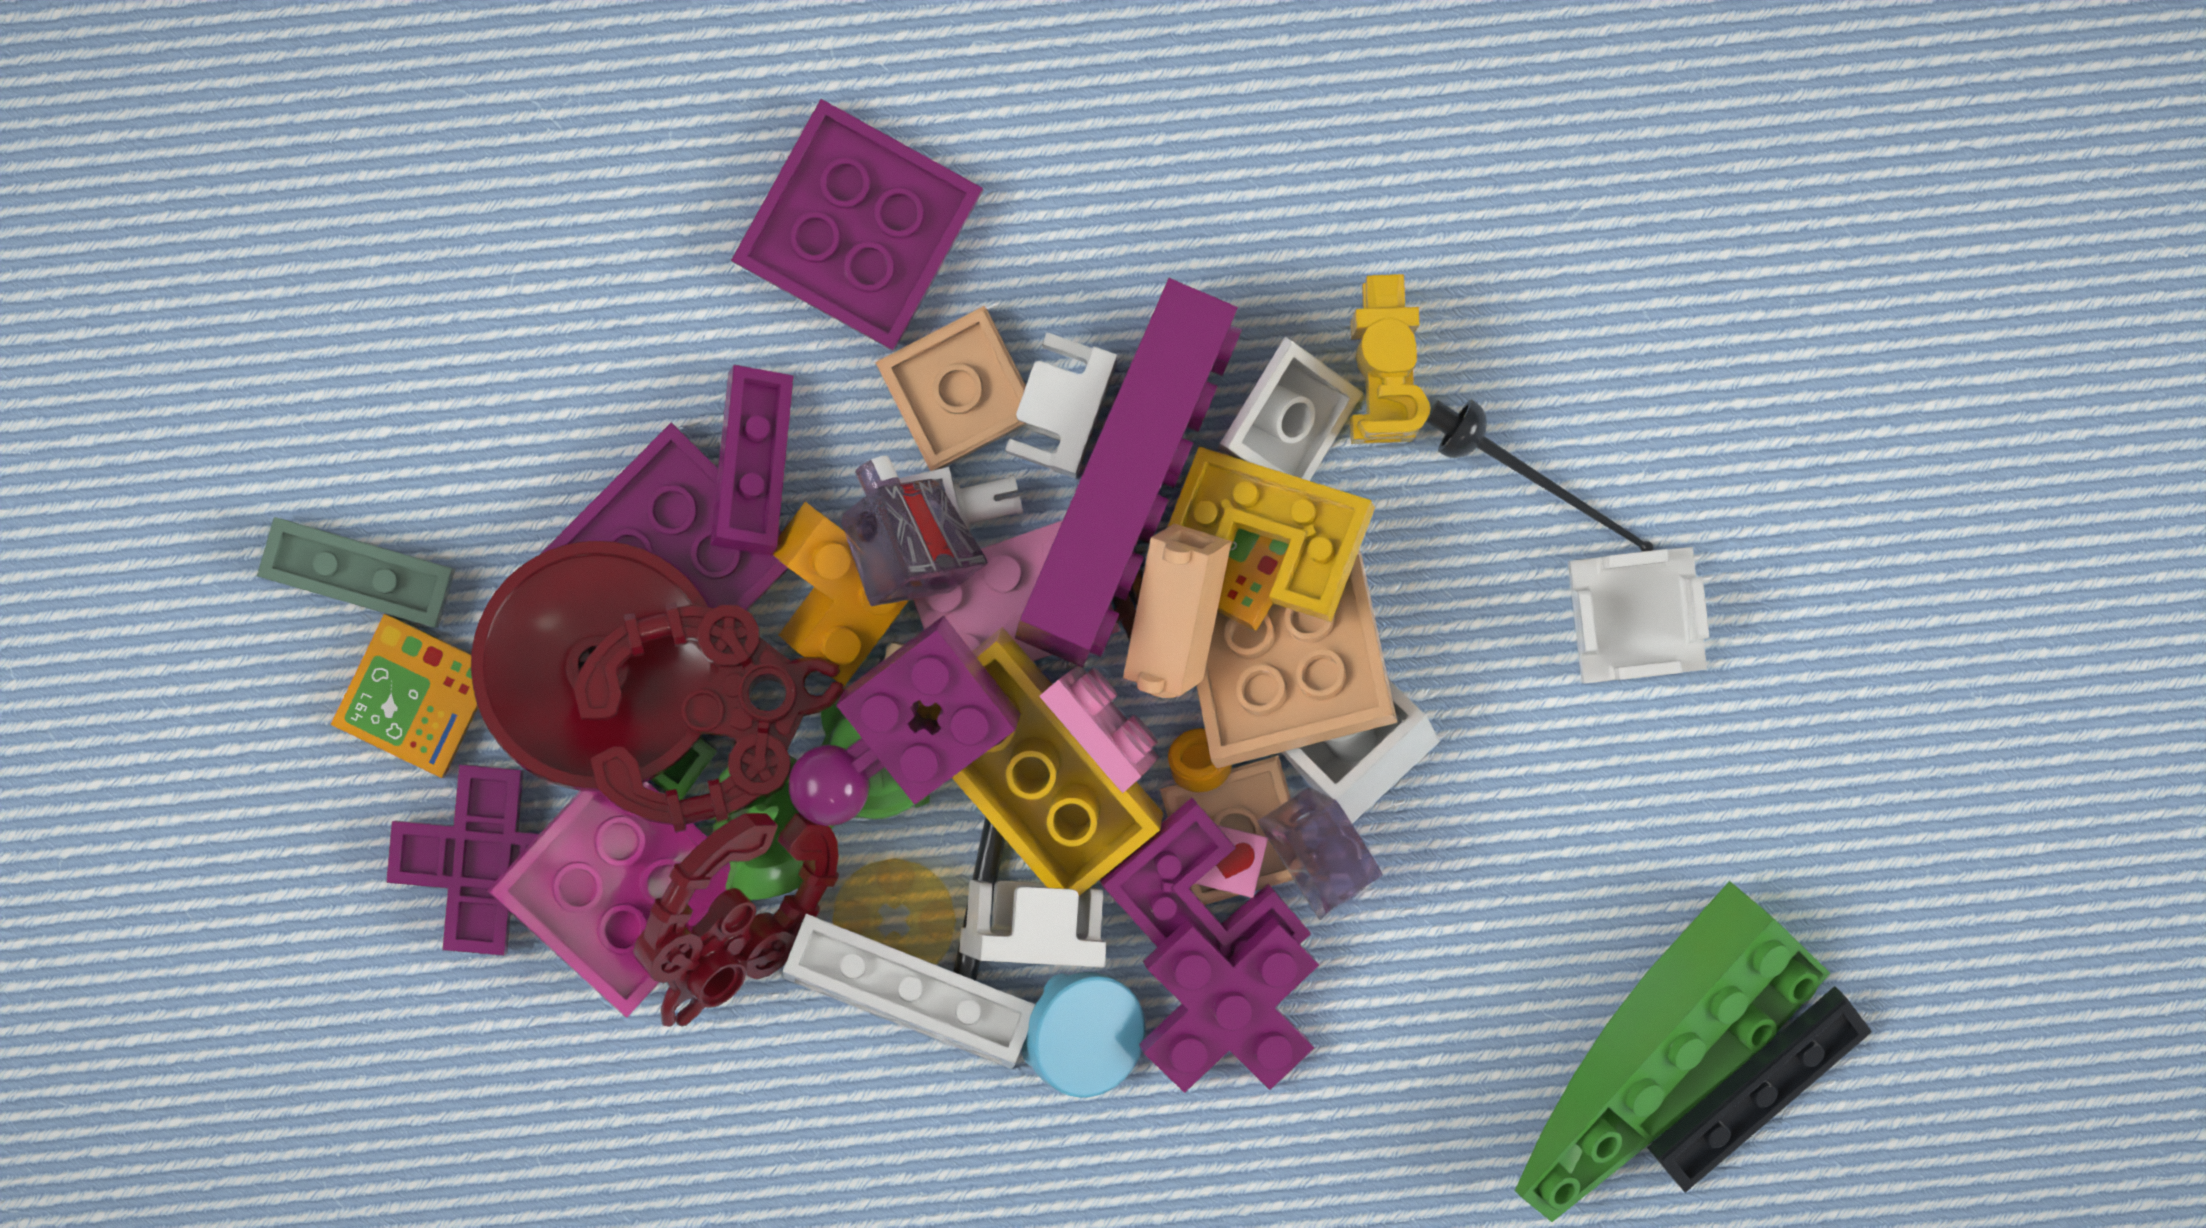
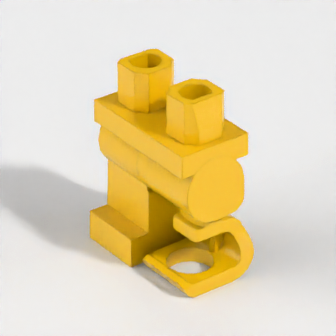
[1350,274,1431,444]

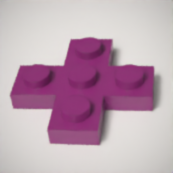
[386,764,540,956]
[1139,917,1319,1093]

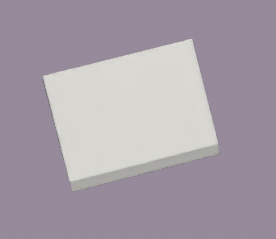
[1218,337,1363,481]

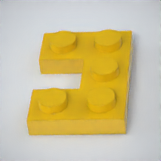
[1167,446,1375,622]

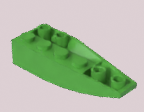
[1514,881,1830,1222]

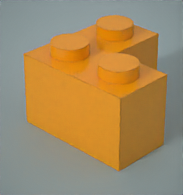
[772,502,919,686]

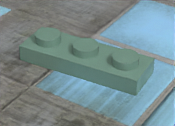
[257,517,456,628]

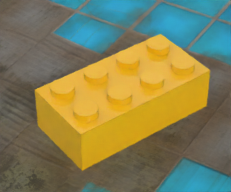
[917,626,1163,896]

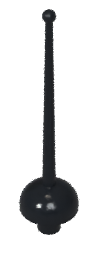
[1425,399,1653,552]

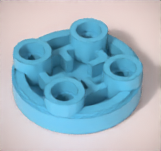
[1022,972,1146,1098]

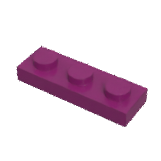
[710,364,794,556]

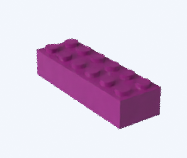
[1015,278,1242,668]

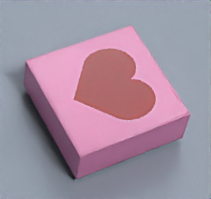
[1195,825,1268,898]

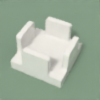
[1005,332,1117,479]
[1568,547,1709,684]
[959,880,1107,968]

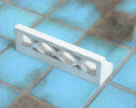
[783,914,1035,1069]

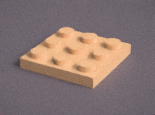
[1196,549,1398,768]

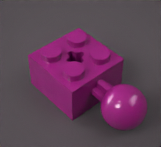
[789,615,1021,826]

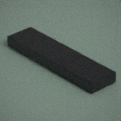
[1647,986,1872,1193]

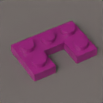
[1099,797,1311,959]

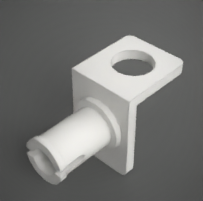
[880,467,1023,553]

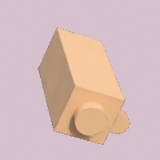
[1123,523,1231,698]

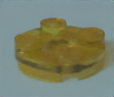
[832,857,957,965]

